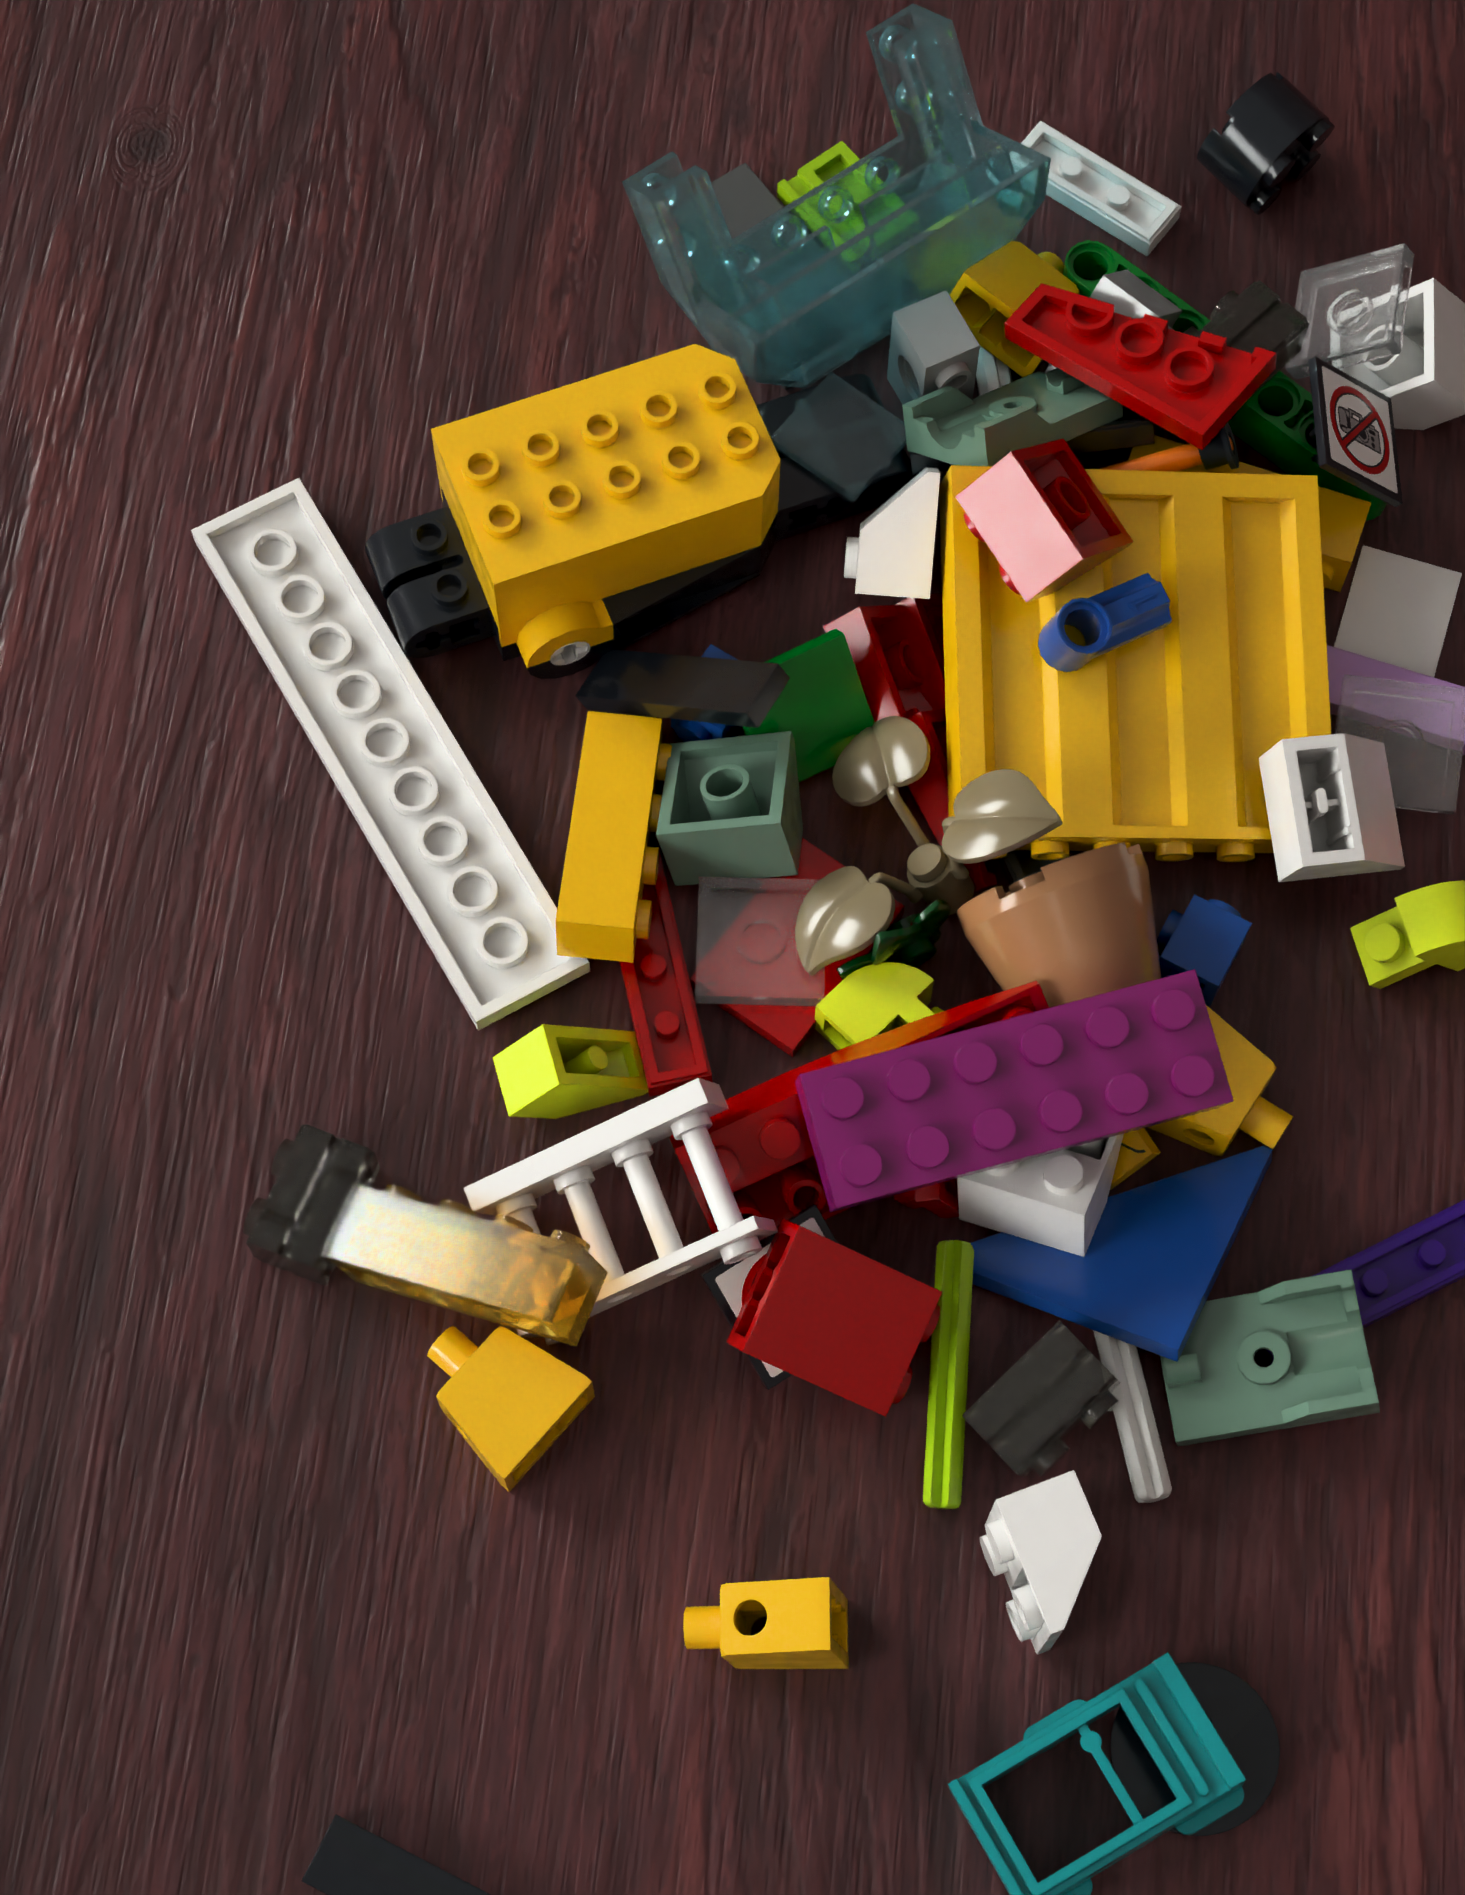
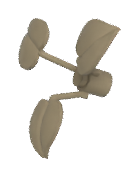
[795,716,1063,977]

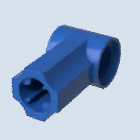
[1038,573,1172,672]

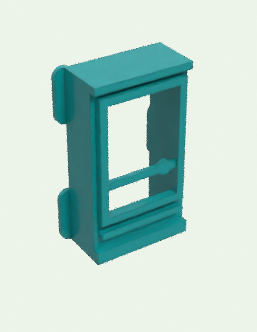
[948,1652,1246,1895]

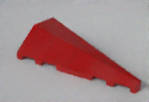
[823,594,997,893]

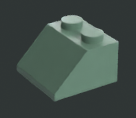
[656,731,803,886]

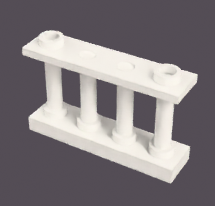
[464,1078,778,1345]

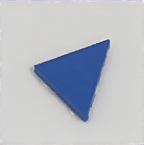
[971,1146,1273,1362]

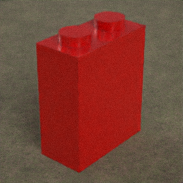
[726,1218,942,1417]

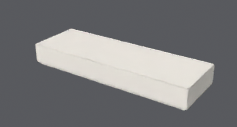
[1007,121,1182,256]

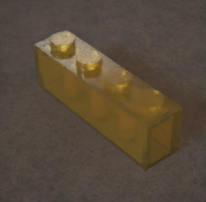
[325,1184,608,1347]

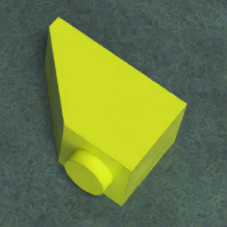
[493,1024,648,1119]

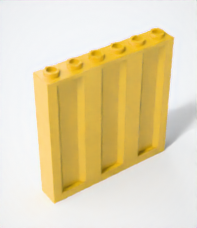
[939,465,1331,862]

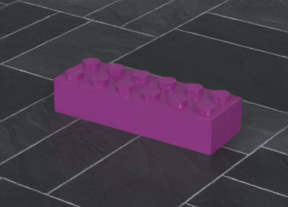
[795,969,1234,1213]

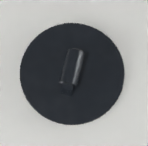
[1110,1662,1280,1836]

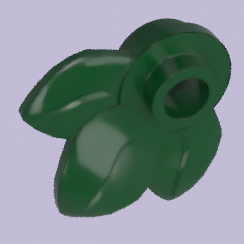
[836,900,951,979]

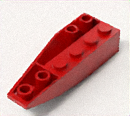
[669,981,1049,1234]

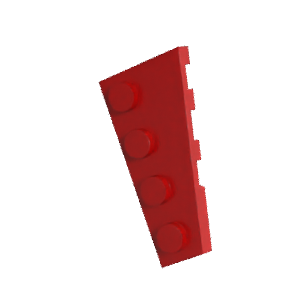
[1004,283,1277,450]

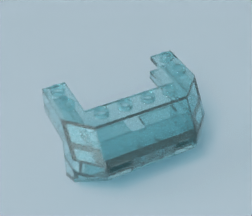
[622,3,1051,389]

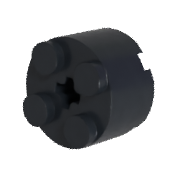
[1197,72,1335,215]

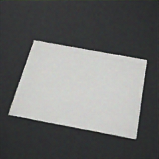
[1334,545,1462,677]

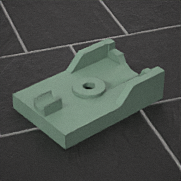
[902,368,1123,466]
[1160,1269,1380,1447]

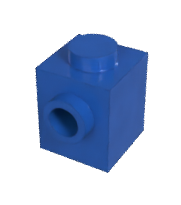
[1157,894,1252,1007]

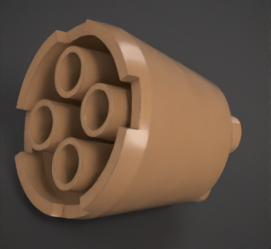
[957,842,1161,1008]

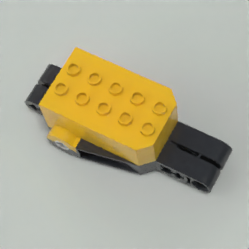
[365,344,916,679]

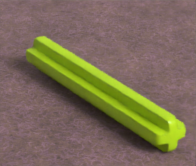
[923,1240,974,1509]

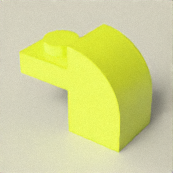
[1350,880,1465,989]
[815,962,943,1050]

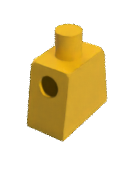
[950,240,1079,377]
[1148,1005,1294,1156]
[427,1326,595,1492]
[683,1577,849,1669]

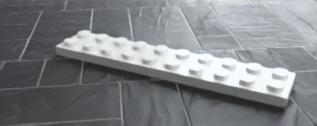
[191,478,590,1031]

